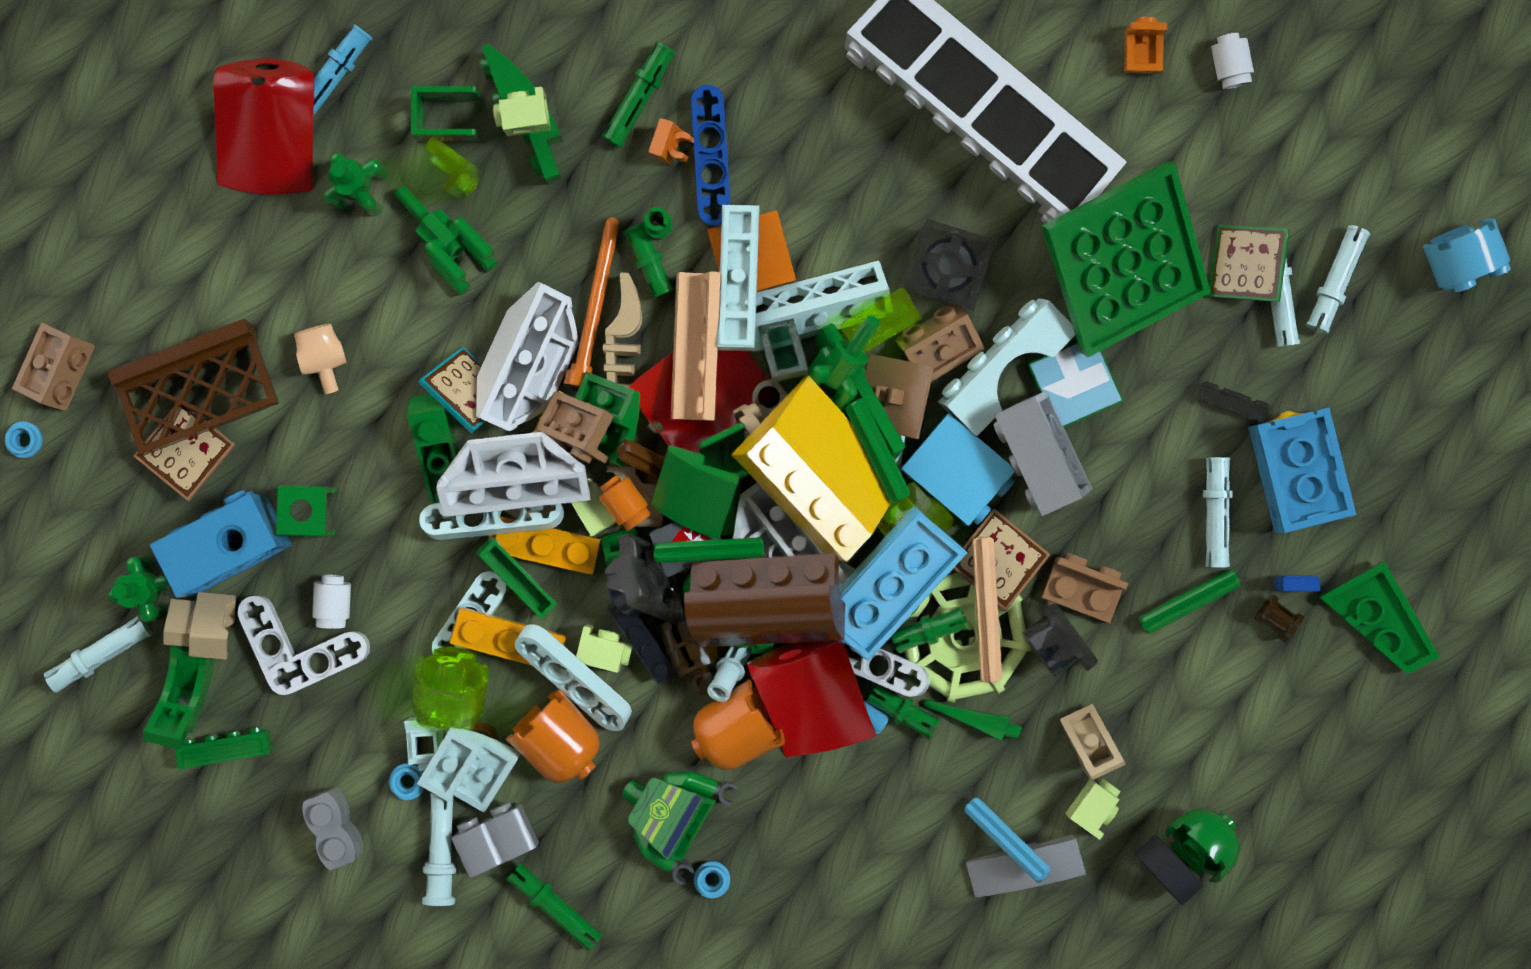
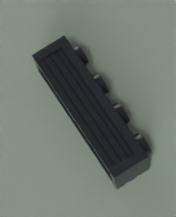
[607,601,677,684]

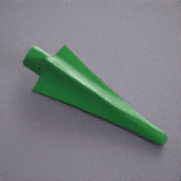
[923,699,1022,742]

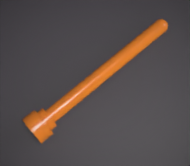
[564,217,620,388]

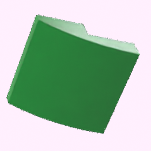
[575,372,640,467]
[651,445,739,539]

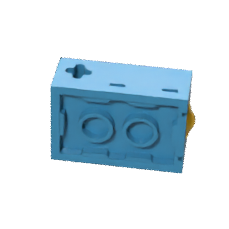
[1248,407,1356,533]

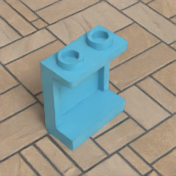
[900,413,1015,526]

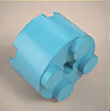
[1423,218,1511,292]

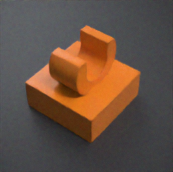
[648,118,695,165]

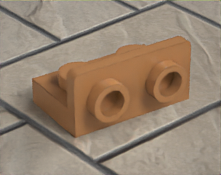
[895,304,986,381]
[12,322,95,411]
[535,391,614,464]
[1040,553,1129,623]

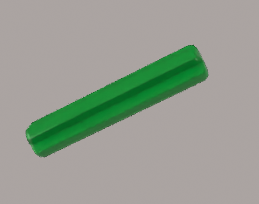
[845,398,910,503]
[654,537,764,563]
[1138,570,1240,634]

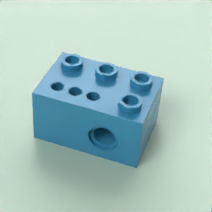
[150,490,293,598]

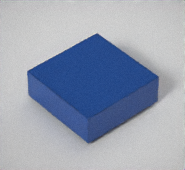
[1275,575,1320,591]

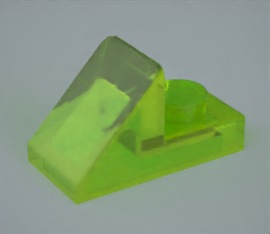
[877,482,954,537]

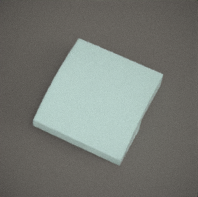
[417,726,520,812]

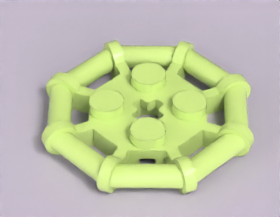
[899,573,1031,703]

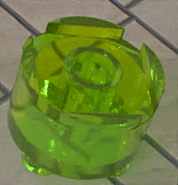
[411,647,489,731]

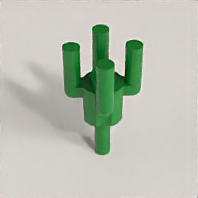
[323,153,388,216]
[395,186,498,296]
[800,315,880,414]
[107,556,172,622]

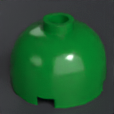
[1165,808,1240,883]

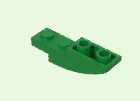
[479,44,563,185]

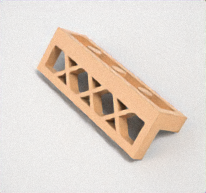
[671,271,721,421]

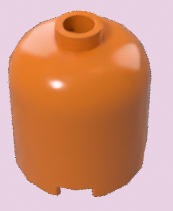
[691,679,785,770]
[506,689,600,783]

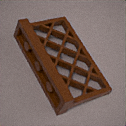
[107,319,279,456]

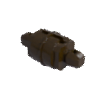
[659,594,719,695]

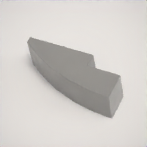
[965,835,1086,897]

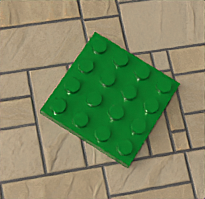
[1041,161,1211,357]

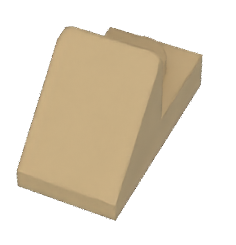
[1060,704,1125,780]

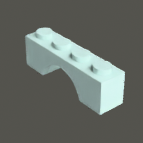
[938,298,1075,436]

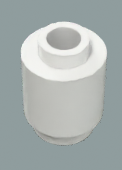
[1211,33,1254,89]
[312,574,351,629]

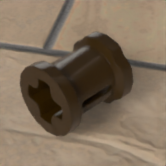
[1254,595,1304,642]

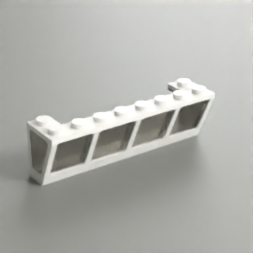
[844,0,1126,224]

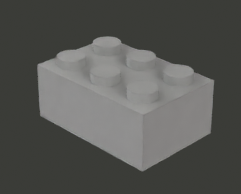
[994,391,1093,516]

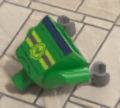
[622,771,738,885]

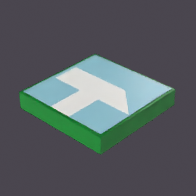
[1026,342,1123,427]

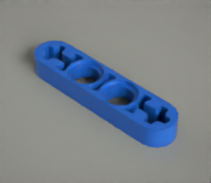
[691,84,731,228]

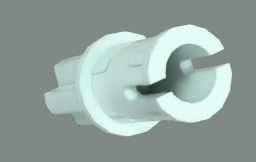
[707,646,752,702]

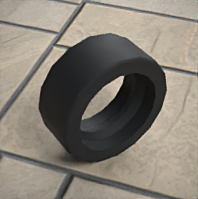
[1134,835,1203,905]

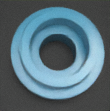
[5,421,43,458]
[389,763,425,800]
[694,861,730,898]

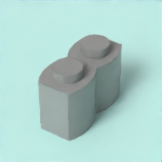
[303,787,363,871]
[451,801,539,878]

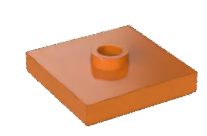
[707,210,796,292]

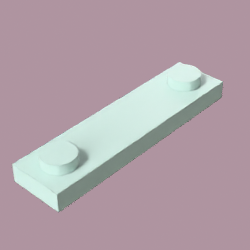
[717,205,760,351]

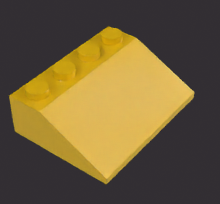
[731,376,891,562]

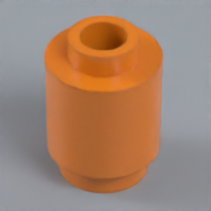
[598,475,651,531]

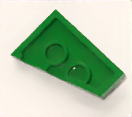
[1318,560,1440,675]

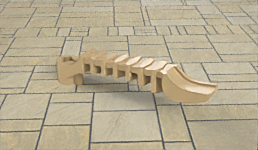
[603,273,664,528]

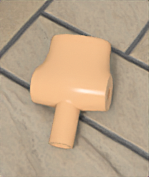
[294,323,347,394]

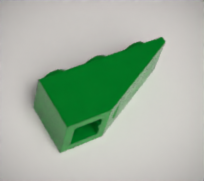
[407,394,459,504]

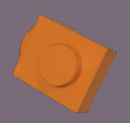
[1124,17,1167,74]

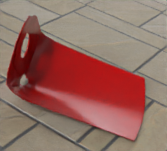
[213,58,314,194]
[629,349,774,454]
[746,640,876,758]

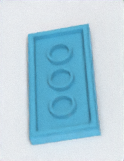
[838,506,967,661]

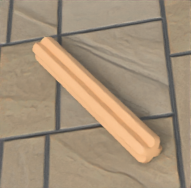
[972,537,1002,683]

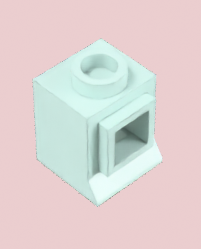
[404,715,448,771]

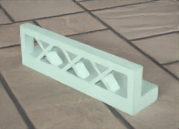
[753,261,894,352]

